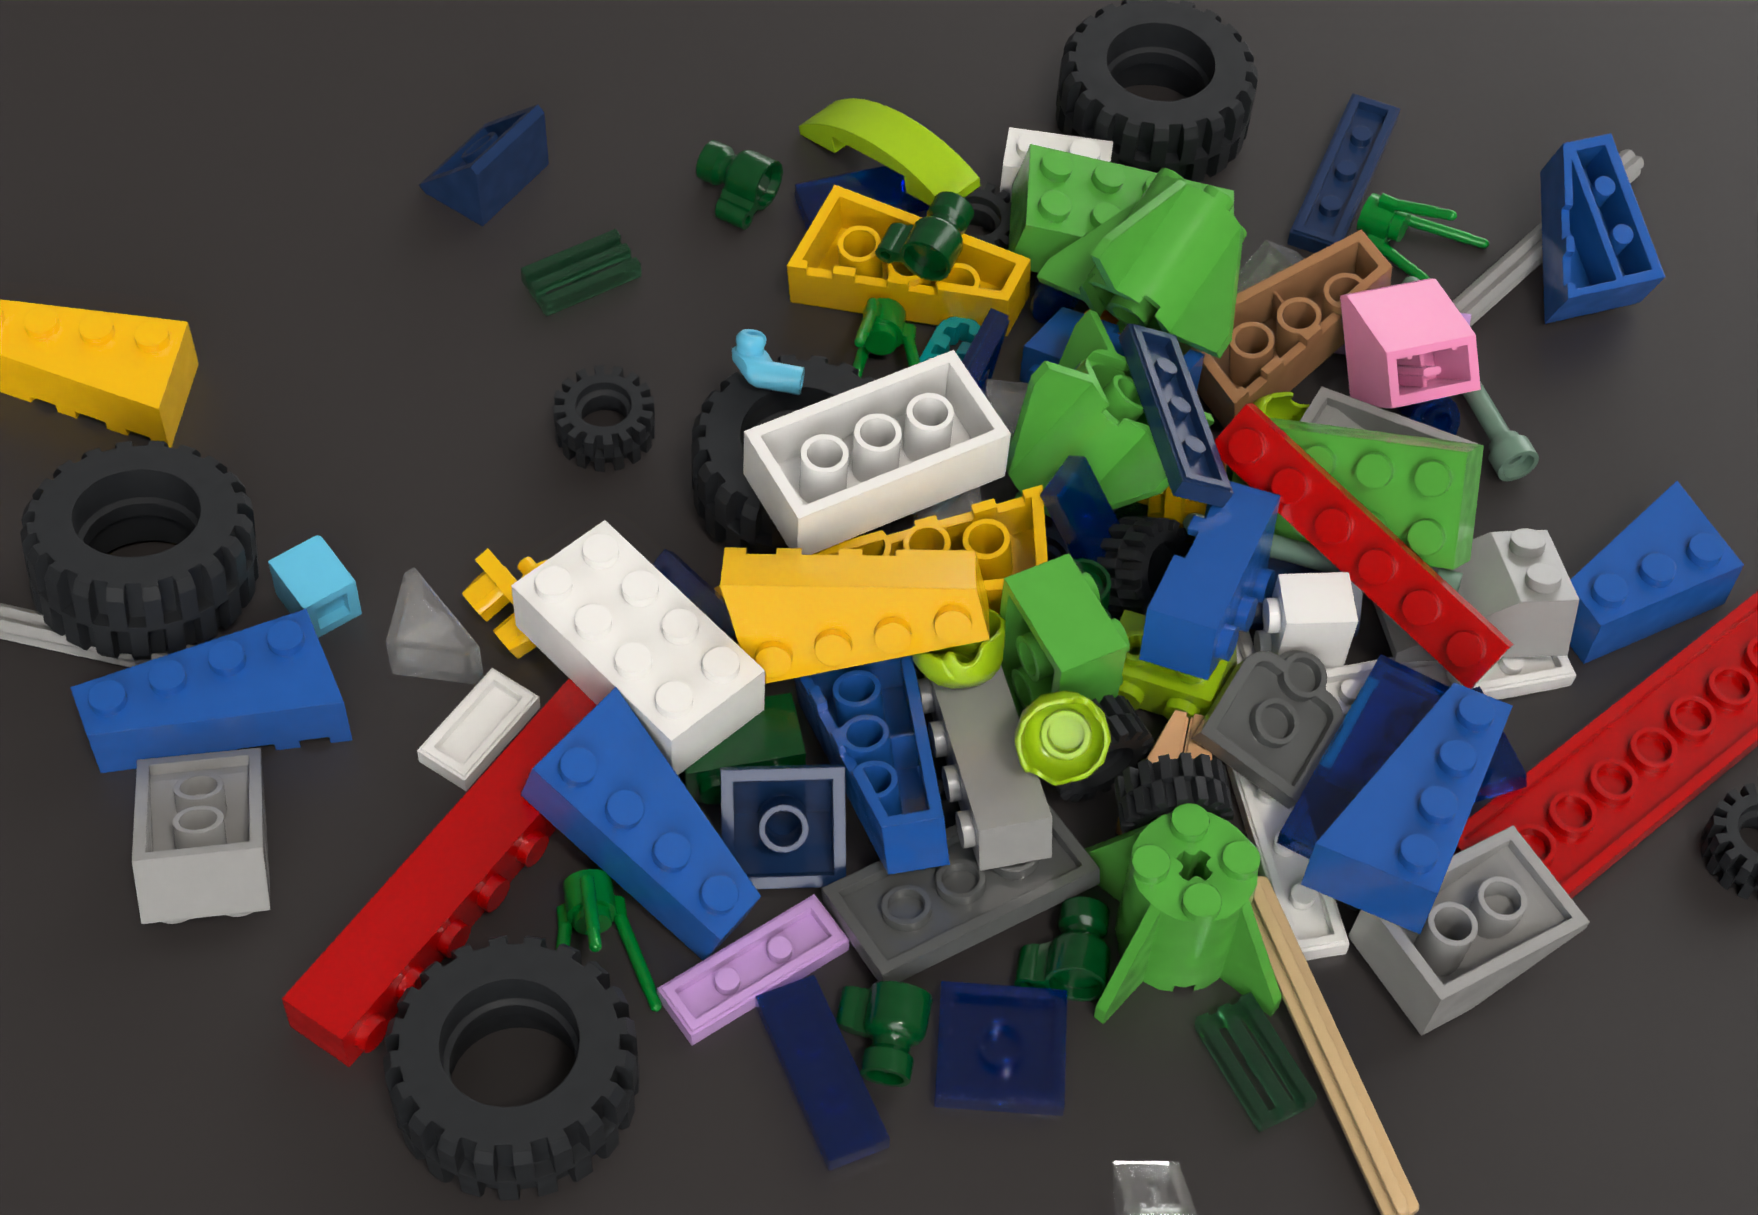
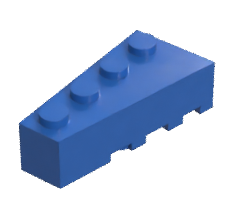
[70,609,352,773]
[794,655,950,875]
[1301,682,1513,934]
[521,687,761,961]

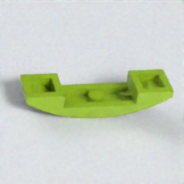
[799,98,981,205]

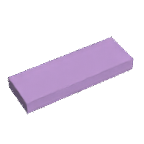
[657,894,849,1046]

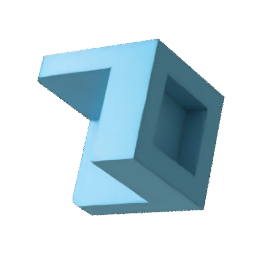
[268,535,362,638]

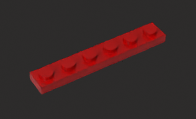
[1214,403,1514,689]

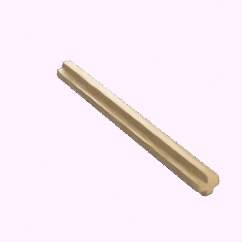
[1251,876,1419,1215]

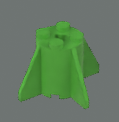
[1037,168,1247,359]
[1006,310,1215,529]
[1085,803,1282,1024]

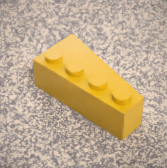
[787,185,1031,336]
[0,299,199,448]
[812,484,1048,614]
[720,547,990,684]

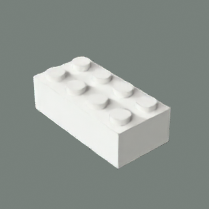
[743,350,1011,555]
[511,520,765,775]

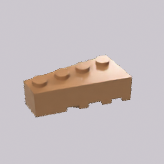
[1178,229,1392,429]

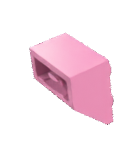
[1340,278,1481,409]

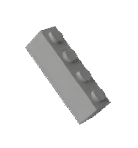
[917,666,1052,871]

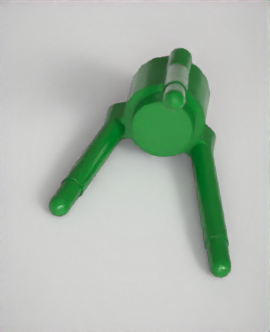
[1357,193,1489,280]
[852,298,920,378]
[555,869,662,1012]

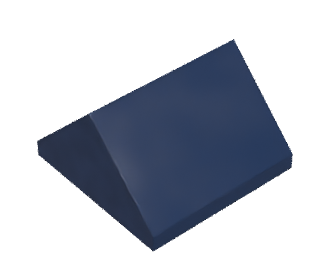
[419,104,549,227]
[720,764,846,889]

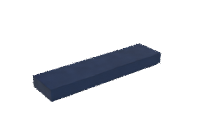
[1287,93,1401,253]
[1119,323,1234,508]

